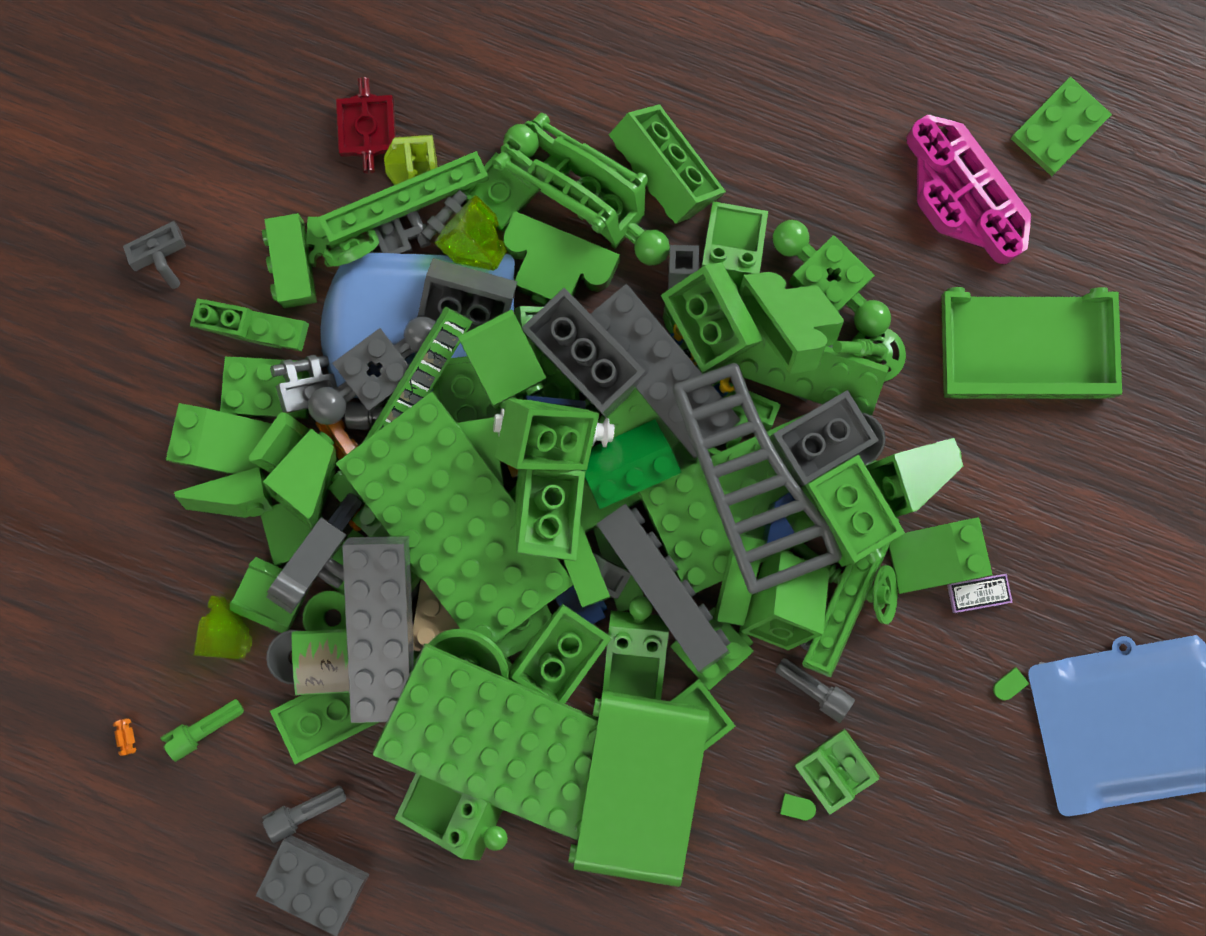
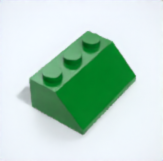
[581,419,682,509]

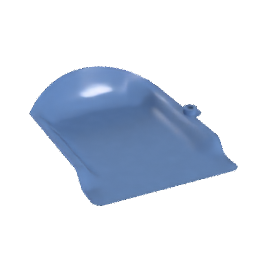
[320,253,514,398]
[1029,635,1206,816]

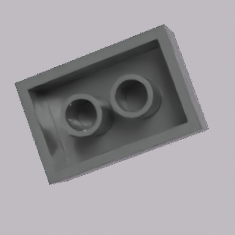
[256,835,370,936]

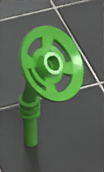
[833,329,906,382]
[793,543,898,624]

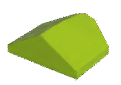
[384,135,437,185]

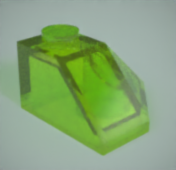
[435,195,507,271]
[194,596,252,659]

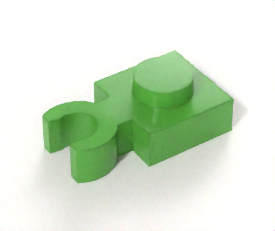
[306,217,331,267]

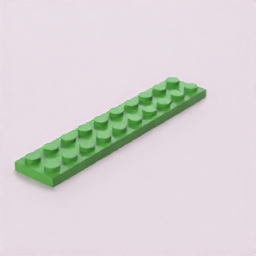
[270,605,552,764]

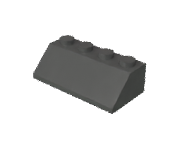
[522,288,646,418]

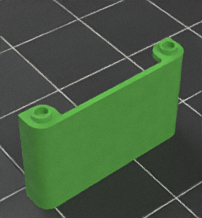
[941,287,1122,399]
[568,691,709,887]

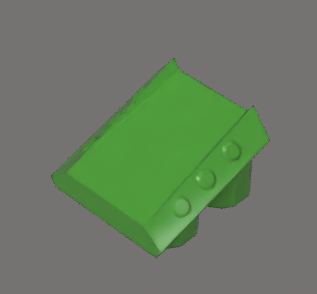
[248,412,310,473]
[230,557,309,633]

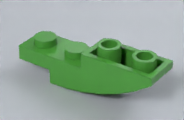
[190,298,309,351]

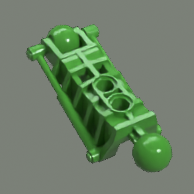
[492,113,670,266]

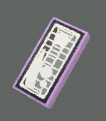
[947,574,1013,613]

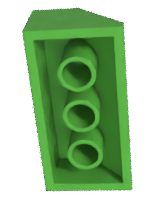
[609,104,726,224]

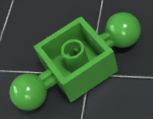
[773,220,891,337]

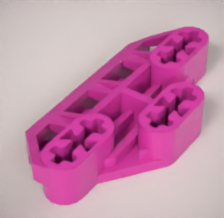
[907,115,1031,264]

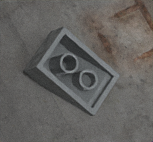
[769,390,879,487]

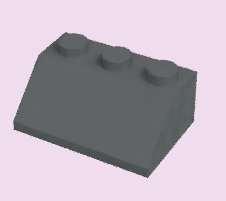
[417,258,518,332]

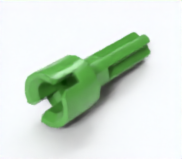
[161,699,244,762]

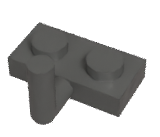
[123,221,186,289]

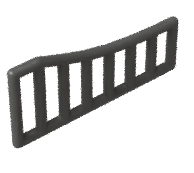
[672,363,842,594]

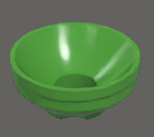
[303,591,346,631]

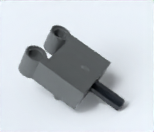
[266,493,362,614]

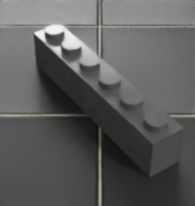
[597,504,730,673]

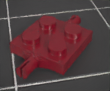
[336,77,396,174]

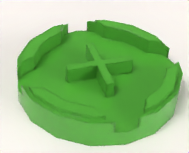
[323,229,379,266]

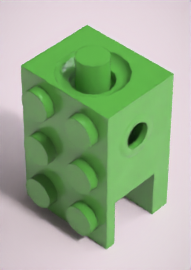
[801,455,905,567]

